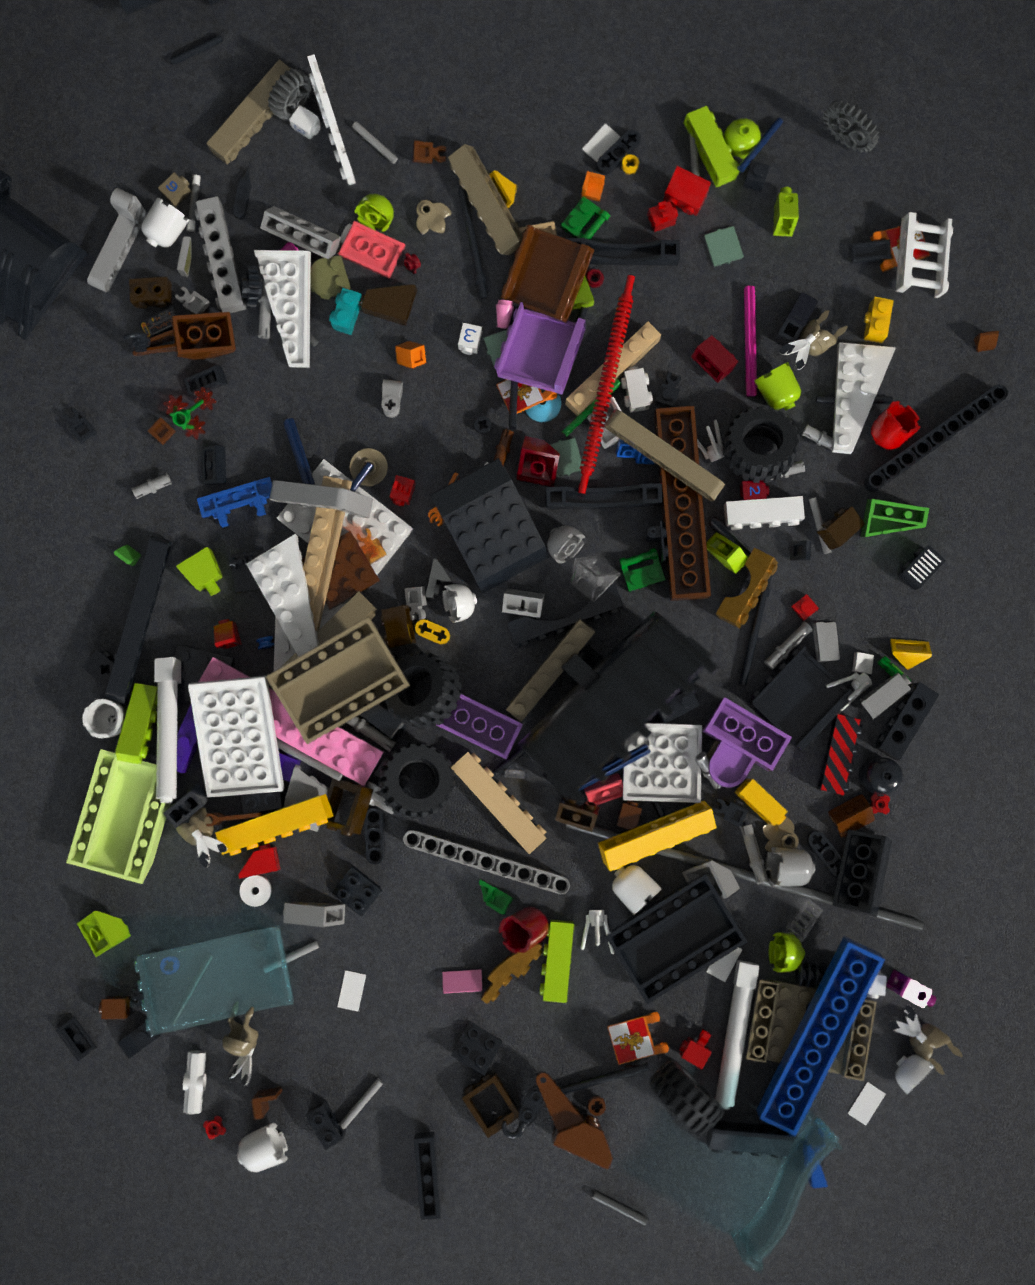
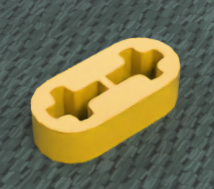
[415,619,450,645]

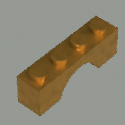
[716,548,778,629]

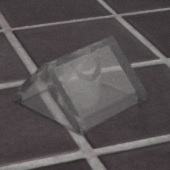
[570,555,621,602]

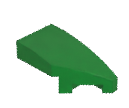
[479,879,514,915]

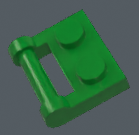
[561,196,610,240]
[619,548,665,592]

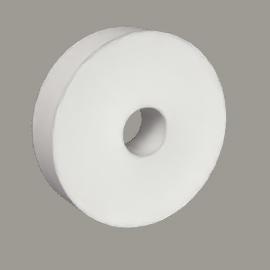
[240,875,272,907]

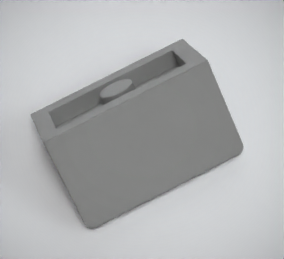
[812,622,840,662]

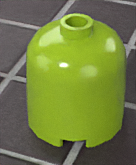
[754,362,801,411]

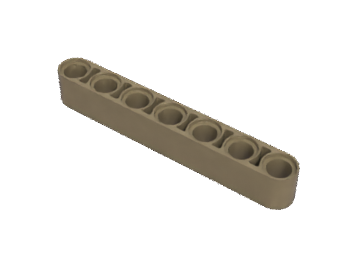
[604,409,725,501]

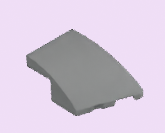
[283,765,329,832]

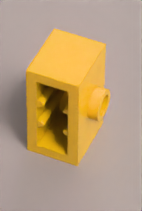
[863,297,894,343]

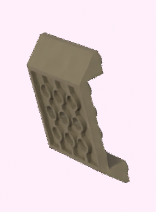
[746,980,877,1081]

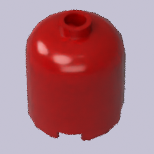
[871,401,920,450]

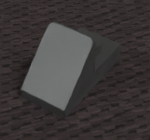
[425,559,453,600]

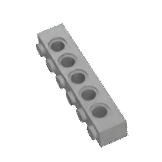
[194,196,246,313]

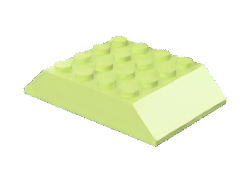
[66,749,171,884]

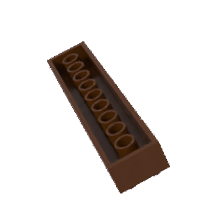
[654,406,711,601]

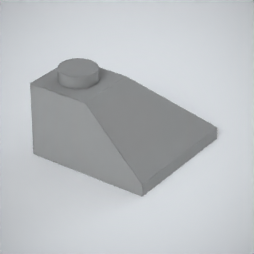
[682,860,740,899]

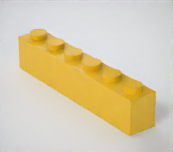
[215,794,333,856]
[598,801,717,871]

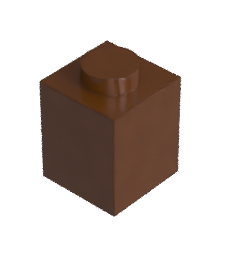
[616,800,642,830]
[99,996,130,1019]

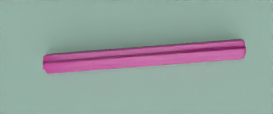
[744,286,757,397]

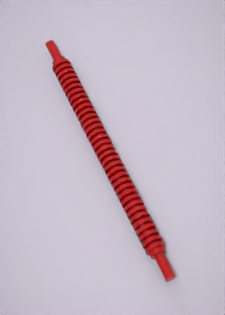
[578,275,635,494]

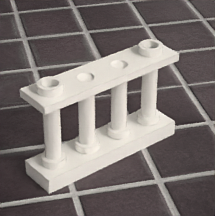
[896,212,953,298]

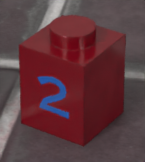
[740,480,769,501]

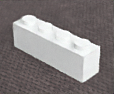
[724,496,805,530]

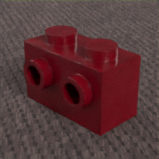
[692,335,738,383]

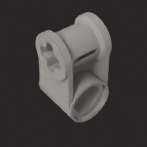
[381,379,403,418]

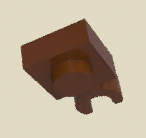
[413,141,446,164]

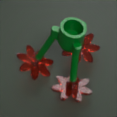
[163,387,217,440]

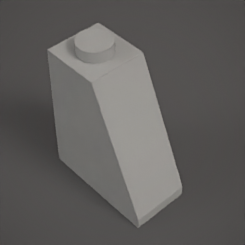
[860,672,911,719]
[283,902,345,927]

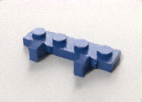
[197,477,272,528]

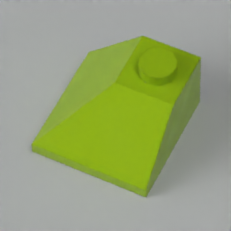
[77,911,131,957]

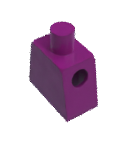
[886,970,936,1008]

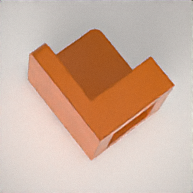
[582,171,605,202]
[395,341,426,368]

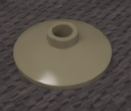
[350,448,388,486]

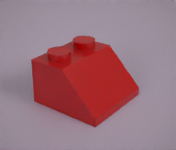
[663,166,711,216]

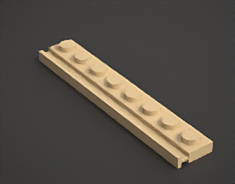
[303,476,352,631]

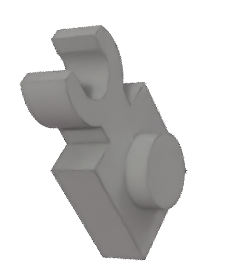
[175,287,211,314]
[405,586,427,620]

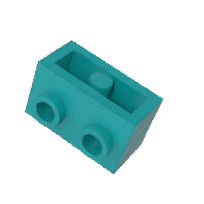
[329,288,362,335]

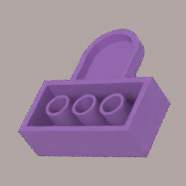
[702,697,792,787]

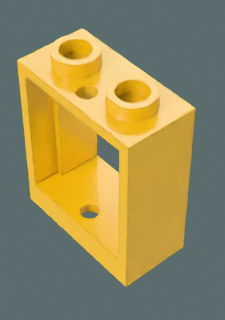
[734,778,788,826]

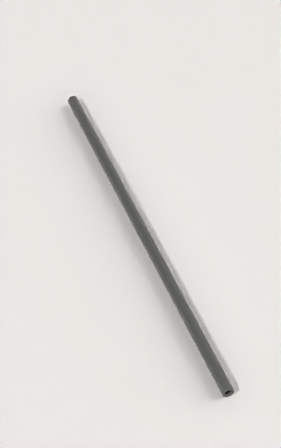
[566,824,924,931]

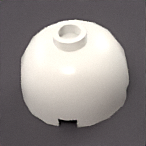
[442,584,477,623]
[895,1055,935,1094]

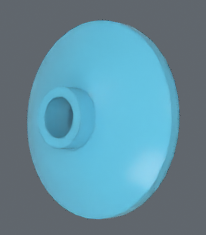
[525,389,561,422]

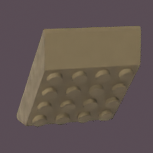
[266,617,409,744]

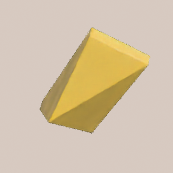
[489,170,517,208]
[890,639,932,670]

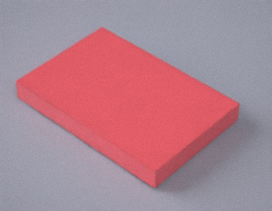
[338,221,405,279]

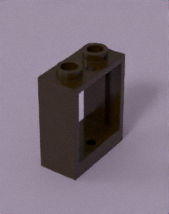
[325,778,374,836]
[462,1072,520,1138]

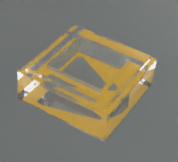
[505,769,525,779]

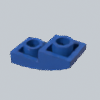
[616,438,654,464]

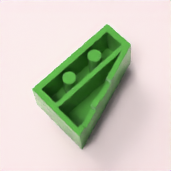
[860,499,929,537]

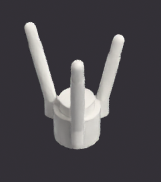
[697,420,724,462]
[826,672,872,714]
[581,910,615,954]

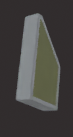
[177,236,192,277]

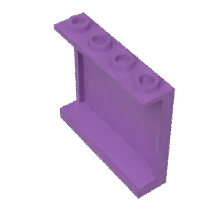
[494,303,586,395]

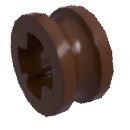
[588,1096,606,1116]

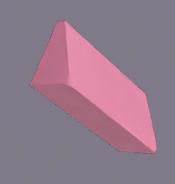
[443,969,483,993]

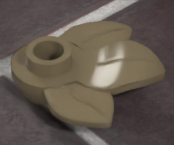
[416,200,451,234]
[762,817,799,852]

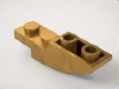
[481,943,543,1004]

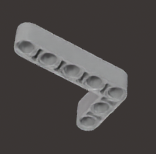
[87,188,146,292]
[269,480,373,518]

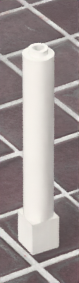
[154,657,181,803]
[715,960,759,1110]

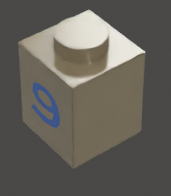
[158,173,191,207]

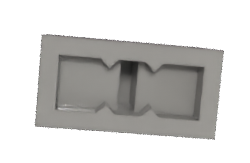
[502,588,545,618]

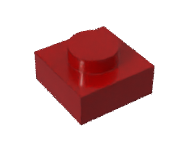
[791,594,819,621]

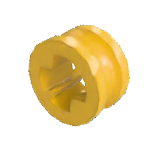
[622,154,639,174]

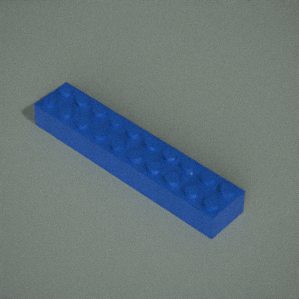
[756,936,885,1136]

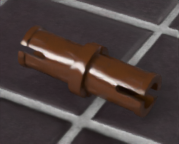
[494,429,514,466]

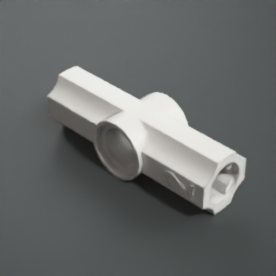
[183,1050,206,1114]

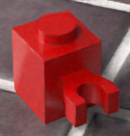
[647,201,678,232]
[390,475,416,507]
[679,1029,712,1069]

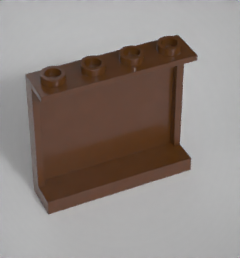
[501,224,594,323]

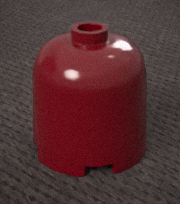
[499,907,549,954]

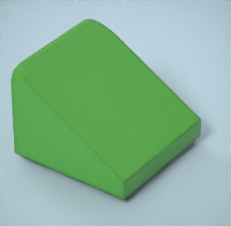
[114,545,141,566]

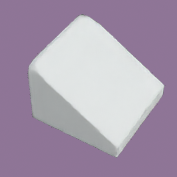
[852,652,874,674]

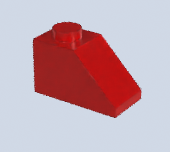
[214,619,242,650]
[239,844,280,879]

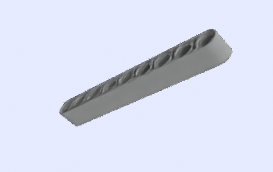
[403,829,570,894]

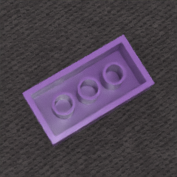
[437,694,523,759]

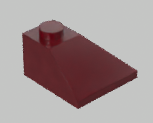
[517,436,560,487]

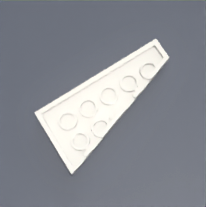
[307,54,355,185]
[254,250,311,368]
[832,343,896,454]
[246,534,319,657]

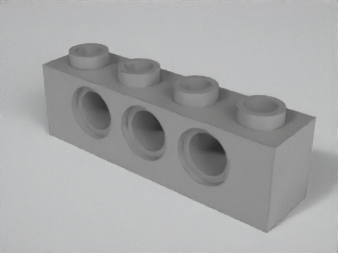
[260,206,341,259]

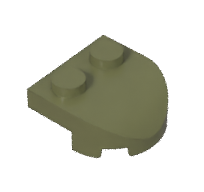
[310,256,351,299]

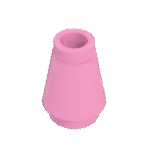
[496,300,514,329]

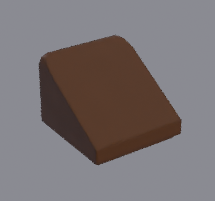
[974,330,999,352]

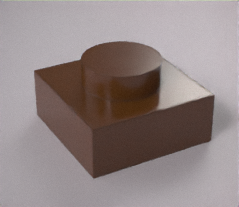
[148,417,176,445]

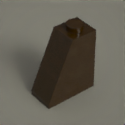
[360,284,417,326]

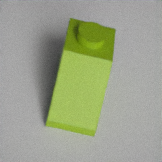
[706,532,748,574]

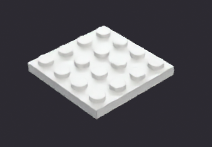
[623,723,702,803]

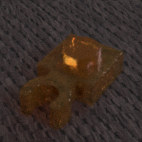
[357,528,387,564]

